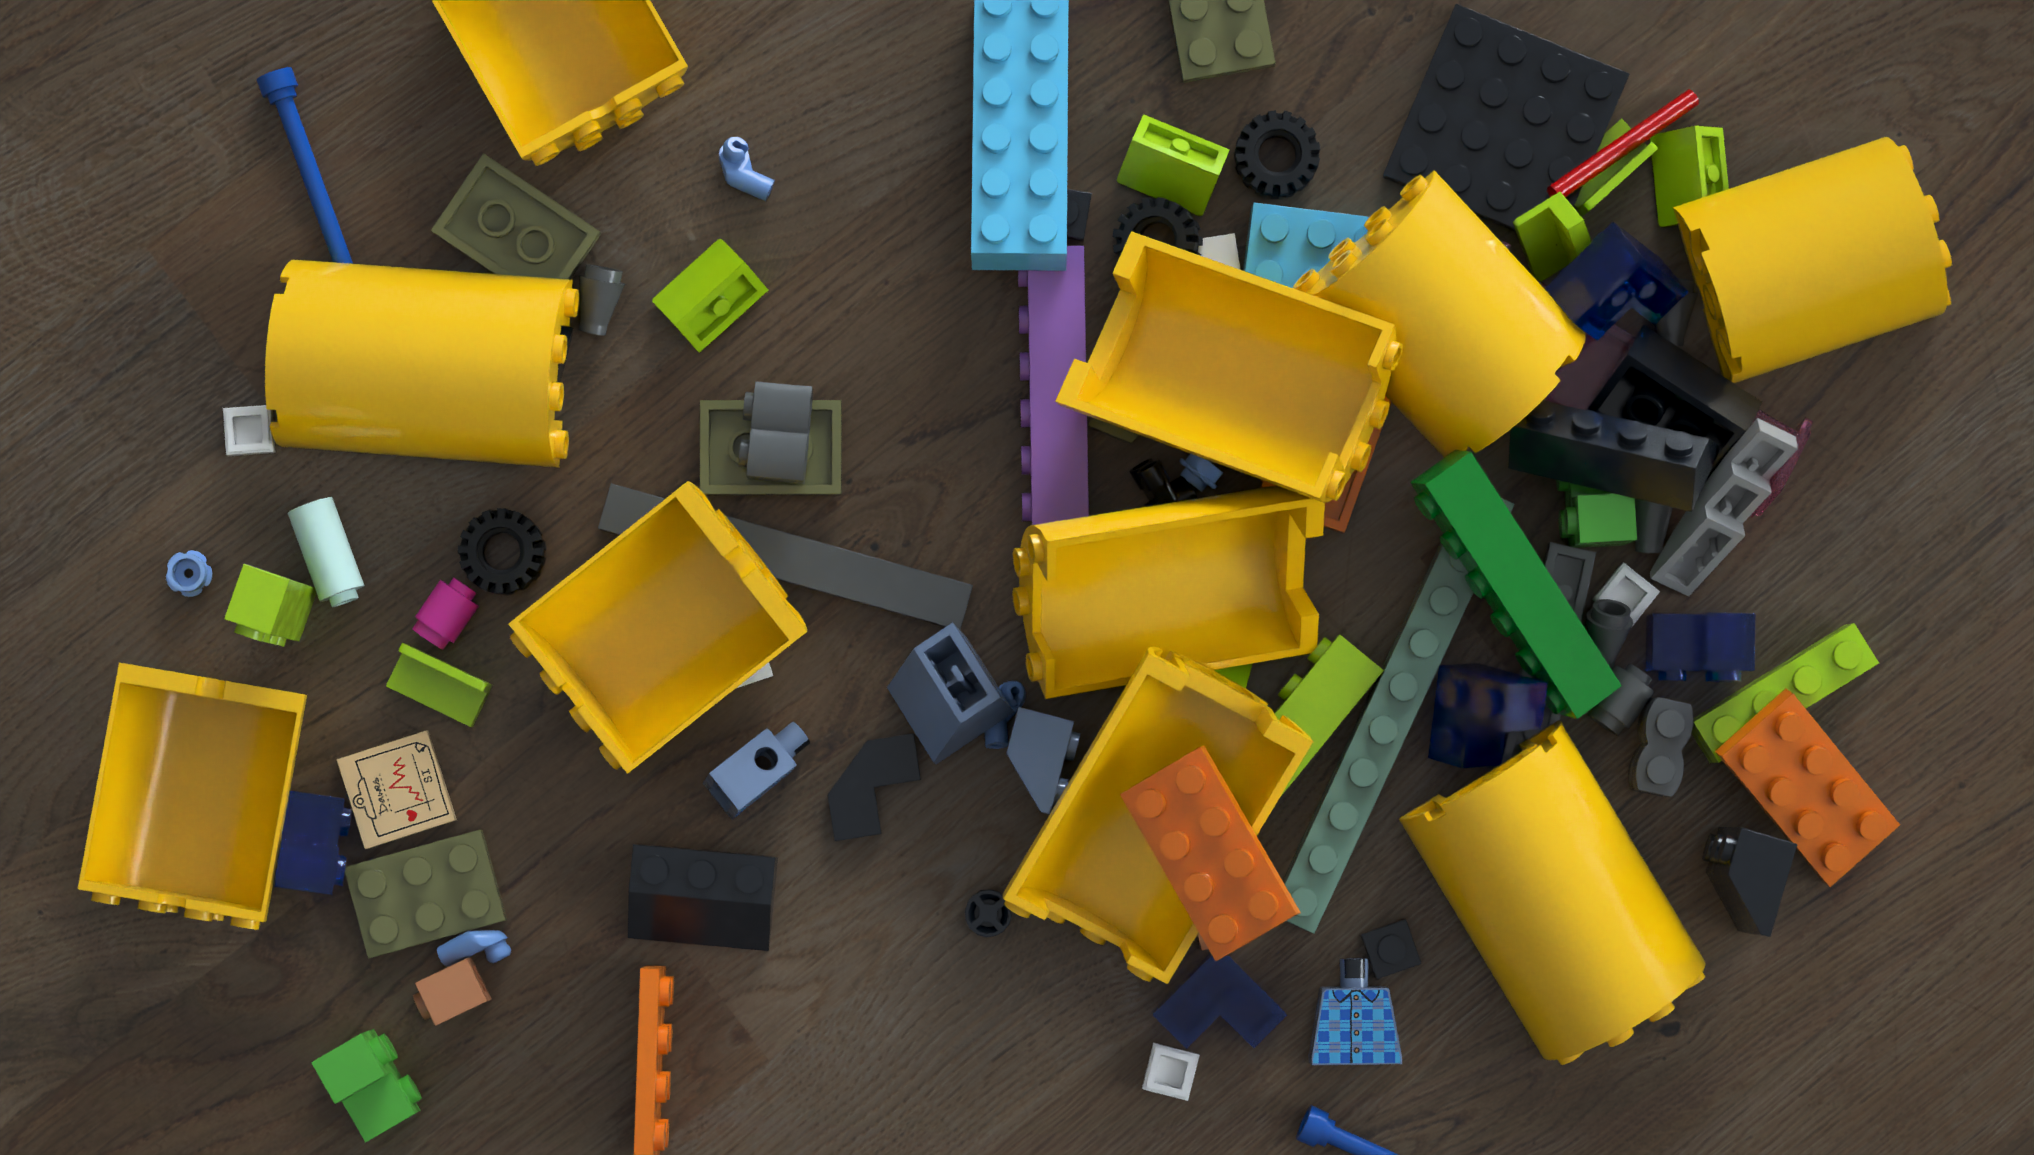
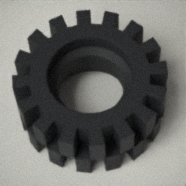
[1234,110,1320,199]
[1112,197,1203,257]
[458,508,546,595]

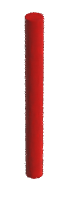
[1547,89,1699,197]

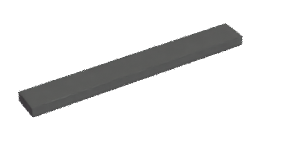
[598,483,973,631]

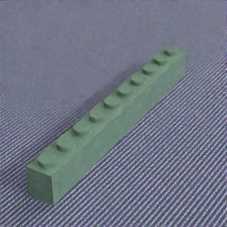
[1282,498,1515,934]

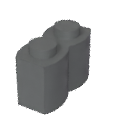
[739,381,813,484]
[1628,697,1694,797]

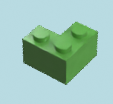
[1556,480,1637,548]
[311,1029,422,1143]

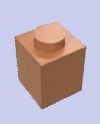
[413,957,492,1026]

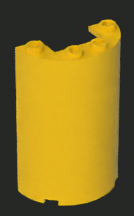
[1055,231,1403,503]
[265,260,579,468]
[1012,485,1325,699]
[1003,647,1313,984]
[1399,720,1706,1065]

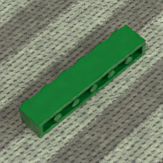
[1410,450,1622,719]

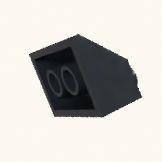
[1586,325,1762,483]
[1702,827,1797,937]
[628,844,778,951]

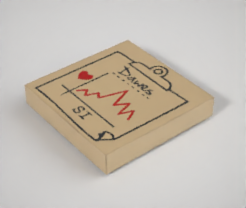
[337,730,457,849]

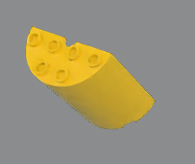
[432,0,688,166]
[1673,137,1952,383]
[1293,170,1586,457]
[508,481,807,774]
[78,662,307,930]

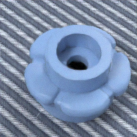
[1179,454,1223,492]
[166,550,212,597]

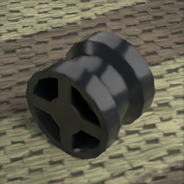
[965,889,1012,937]

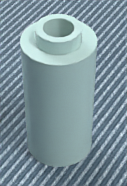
[288,497,365,607]

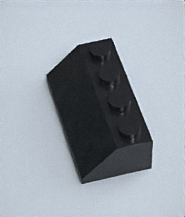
[1508,400,1719,512]

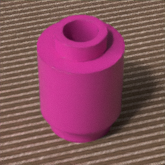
[412,577,479,650]

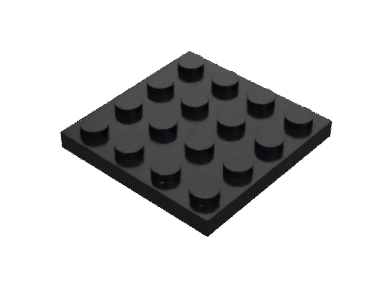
[1383,4,1630,245]

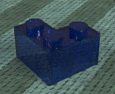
[1545,222,1689,341]
[1646,612,1756,682]
[1428,663,1548,768]
[273,790,352,895]
[1151,952,1287,1049]

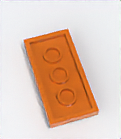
[1715,688,1900,887]
[1120,746,1301,961]
[634,965,674,1155]

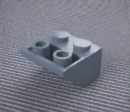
[887,622,1014,764]
[1006,707,1081,814]

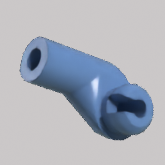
[719,137,775,201]
[984,680,1026,749]
[437,930,511,967]

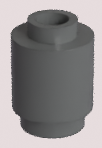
[1587,663,1655,736]

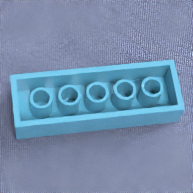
[971,0,1069,271]

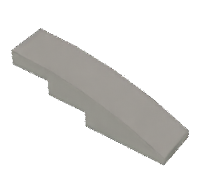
[1650,418,1798,596]

